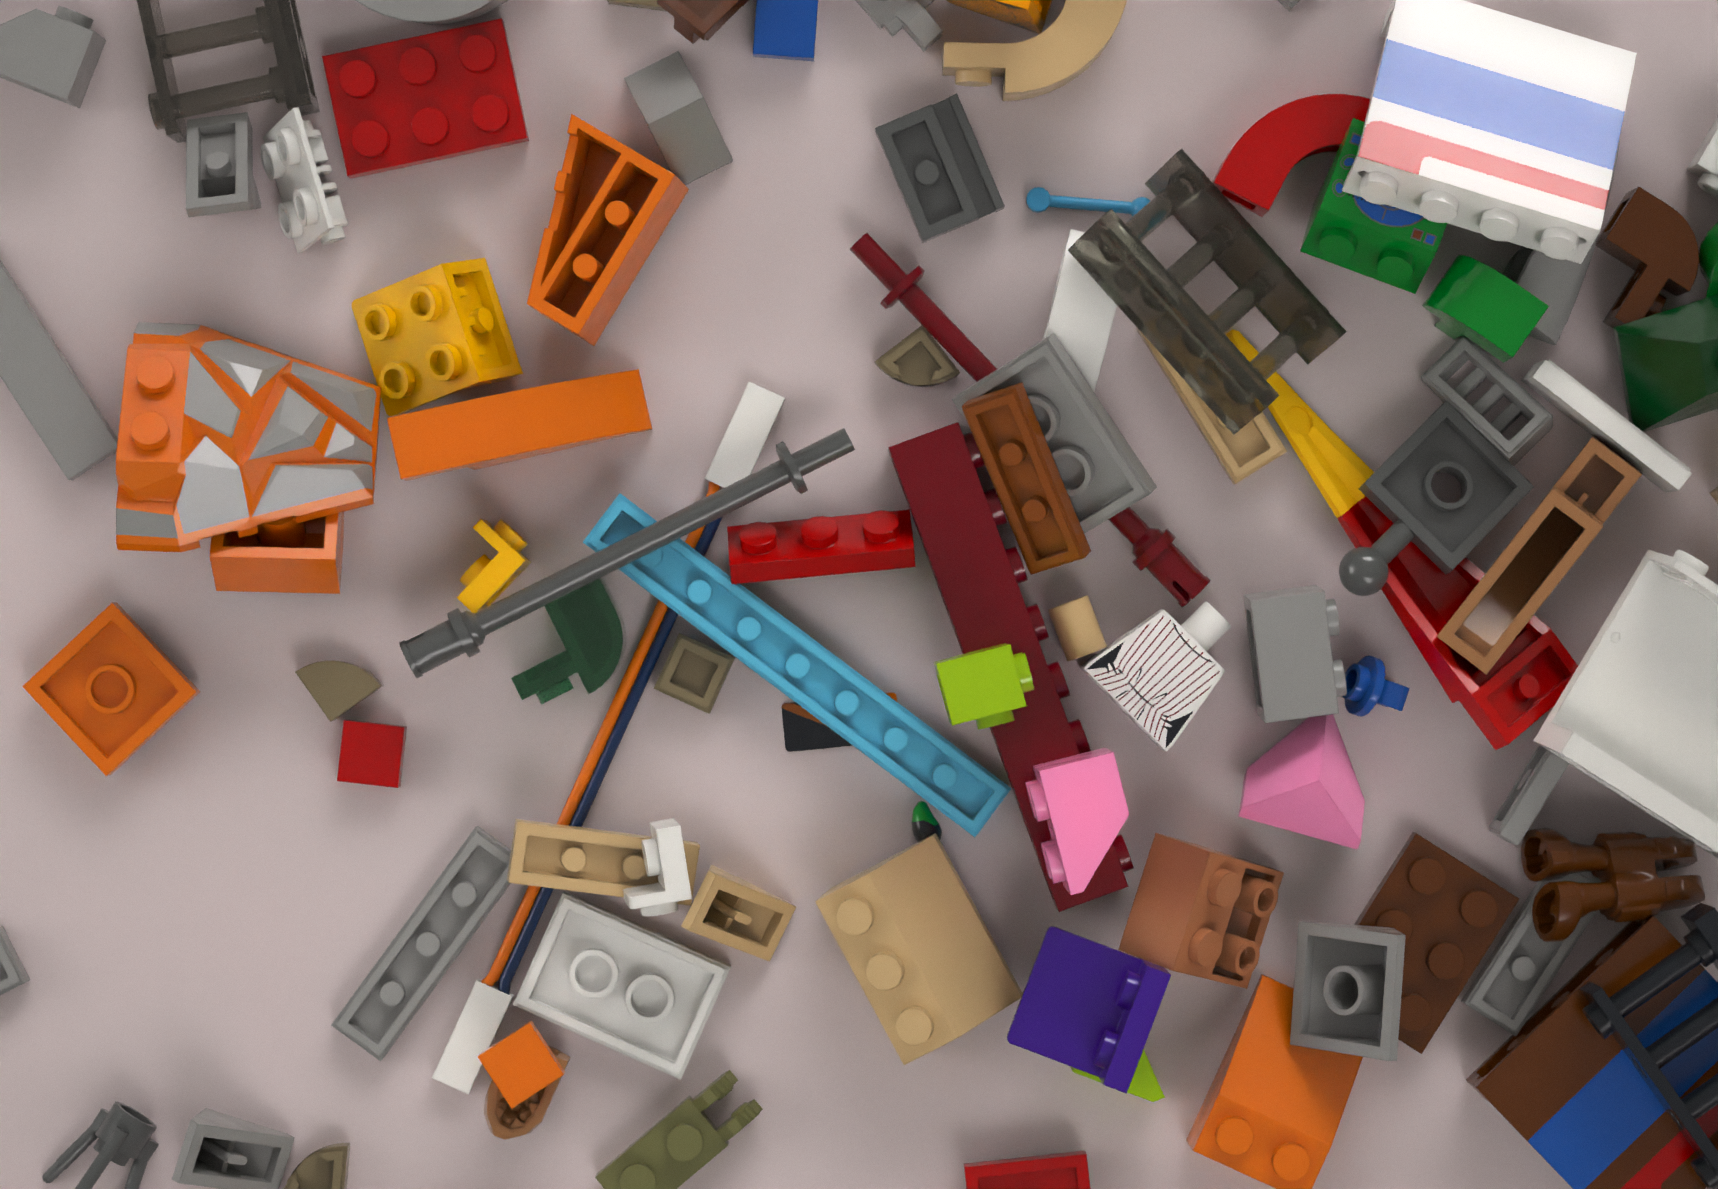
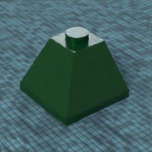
[1613,294,1718,432]

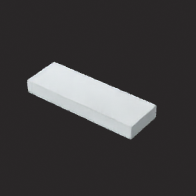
[1521,359,1692,493]

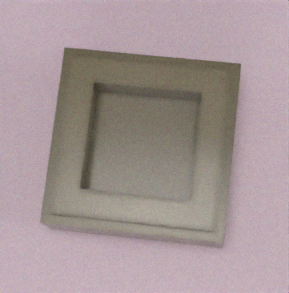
[654,633,735,714]

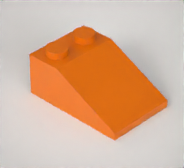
[210,512,344,594]
[1186,974,1363,1189]

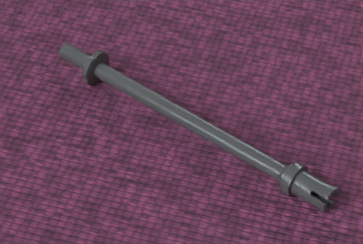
[399,428,855,678]

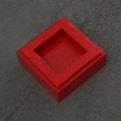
[337,720,407,788]

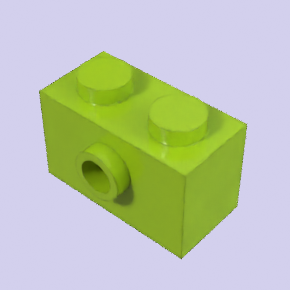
[933,643,1034,730]

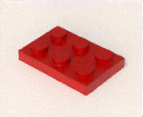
[322,18,529,179]

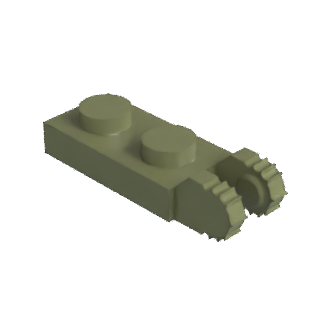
[595,1070,763,1189]

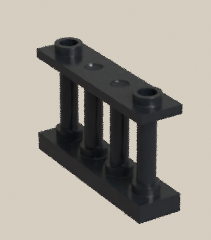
[1579,903,1718,1189]

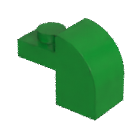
[1422,255,1549,363]

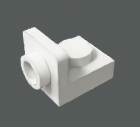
[623,818,692,916]

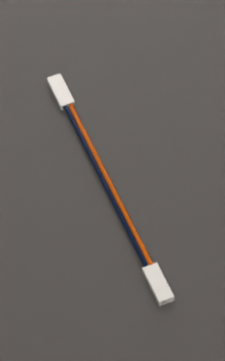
[432,382,785,1094]

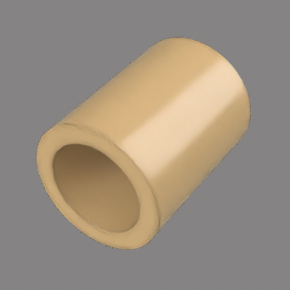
[1048,595,1107,662]

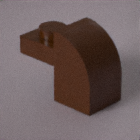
[1596,187,1699,328]

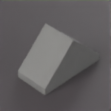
[624,51,733,185]
[172,1108,295,1189]

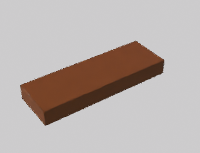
[961,382,1091,575]

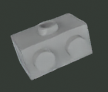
[1243,585,1347,723]

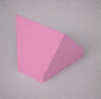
[1239,714,1365,849]

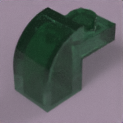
[511,578,626,705]

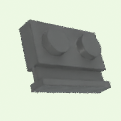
[875,93,1005,243]

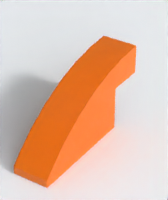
[387,369,652,481]

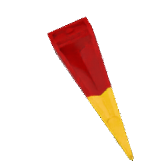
[1225,329,1578,750]

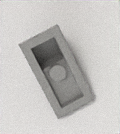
[186,112,261,217]

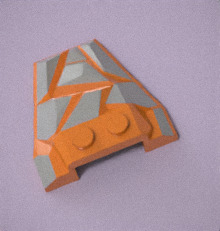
[116,322,381,552]

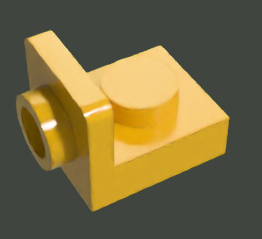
[456,519,531,613]

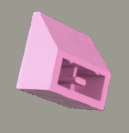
[1025,748,1129,895]

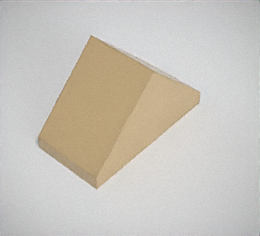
[681,865,796,962]

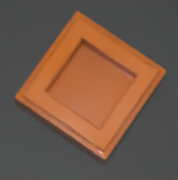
[478,1020,565,1109]

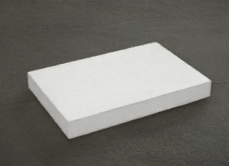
[513,891,731,1080]

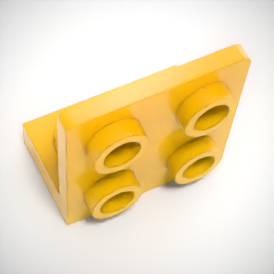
[351,258,523,416]

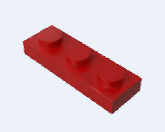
[727,509,916,584]

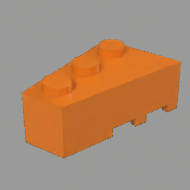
[527,114,689,346]

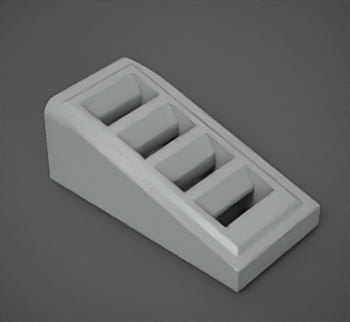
[1421,335,1553,466]

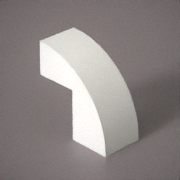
[1043,229,1130,392]

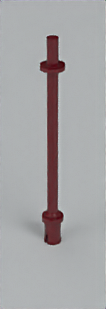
[850,233,1211,607]

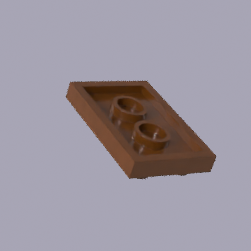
[1354,832,1519,1054]

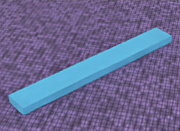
[583,493,1012,837]

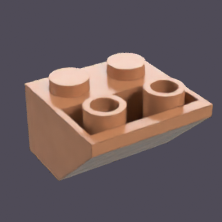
[1118,833,1284,989]

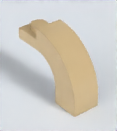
[942,0,1127,101]

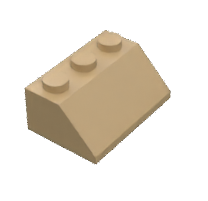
[815,833,1023,1065]

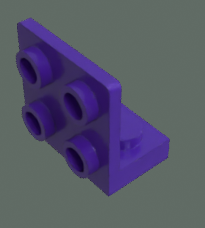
[1007,926,1171,1094]

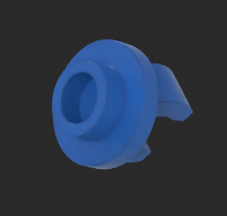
[1342,655,1410,717]

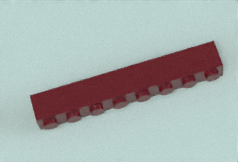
[888,422,1134,912]

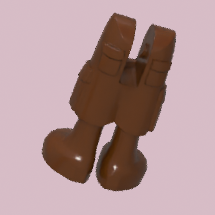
[1521,828,1705,942]

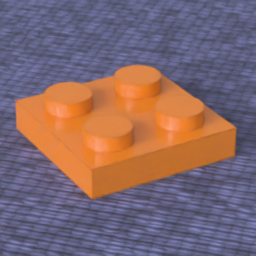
[22,602,200,776]

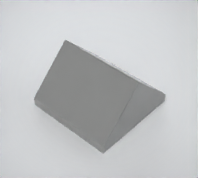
[1290,921,1406,1061]

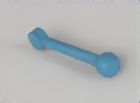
[1026,187,1154,221]

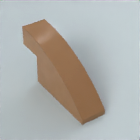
[1437,436,1642,675]

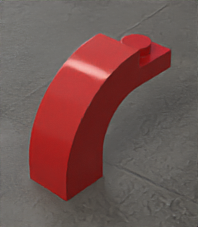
[1208,94,1370,217]

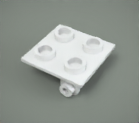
[260,107,348,254]

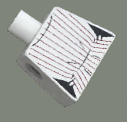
[1080,601,1231,752]

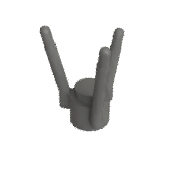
[42,1101,159,1189]

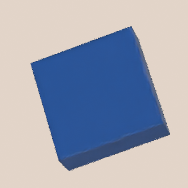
[753,0,818,61]

